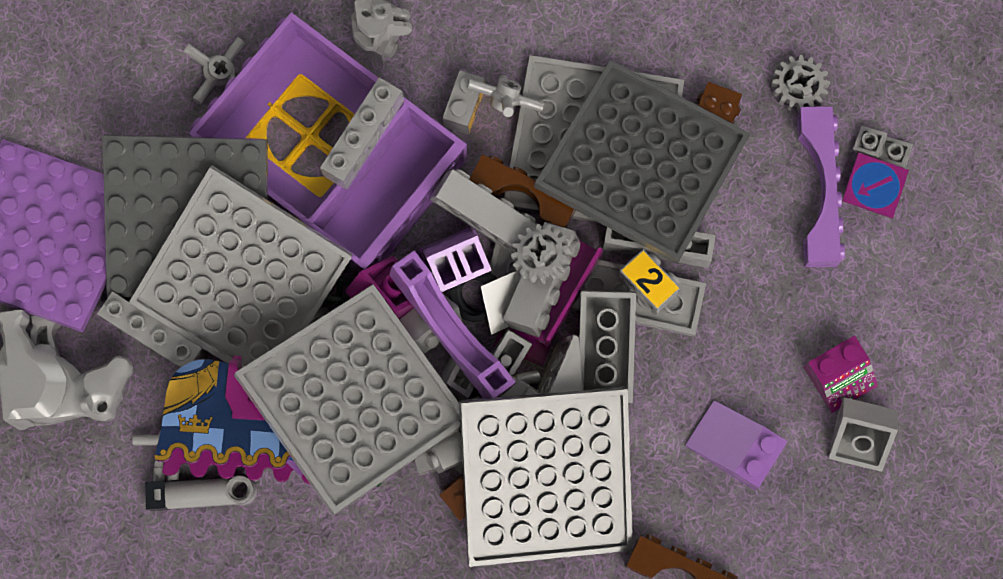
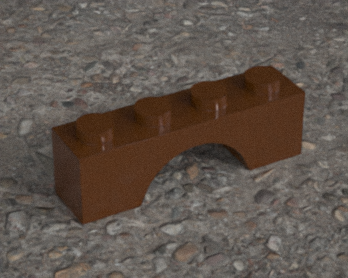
[469,154,576,228]
[625,534,738,579]

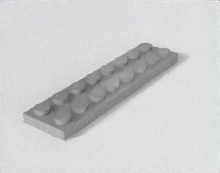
[489,243,706,337]

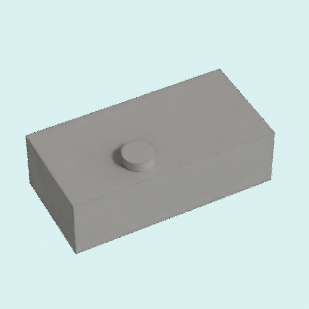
[579,290,636,403]

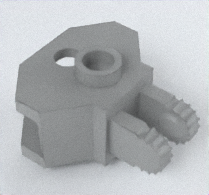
[351,0,412,51]

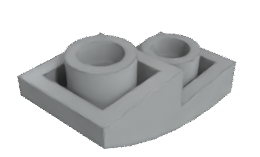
[853,126,913,168]

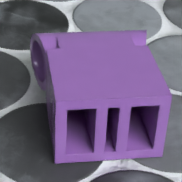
[416,227,492,292]

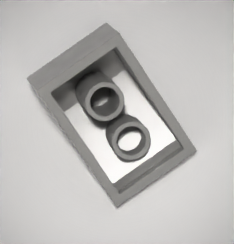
[537,335,582,394]

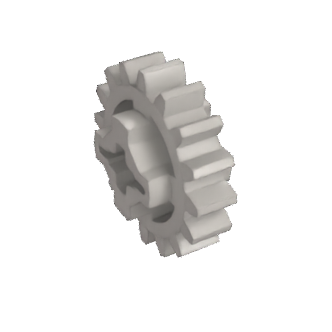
[771,55,830,111]
[511,224,572,284]

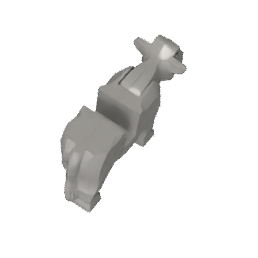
[0,310,134,430]

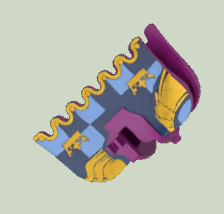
[155,356,310,484]

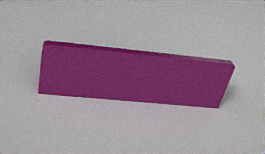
[526,240,603,347]

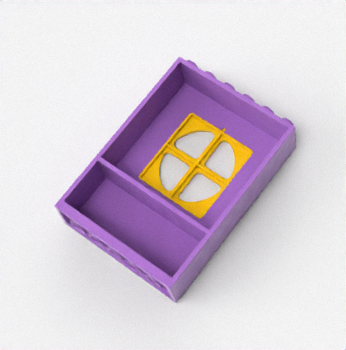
[189,12,468,273]

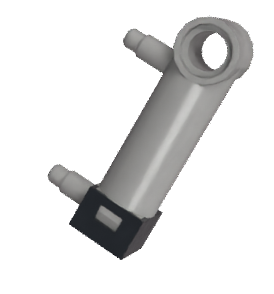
[145,460,257,511]

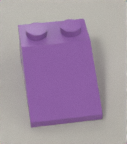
[685,401,787,491]

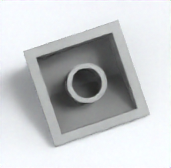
[828,397,898,472]

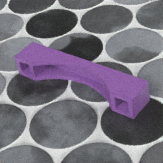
[797,107,845,267]
[389,251,516,399]

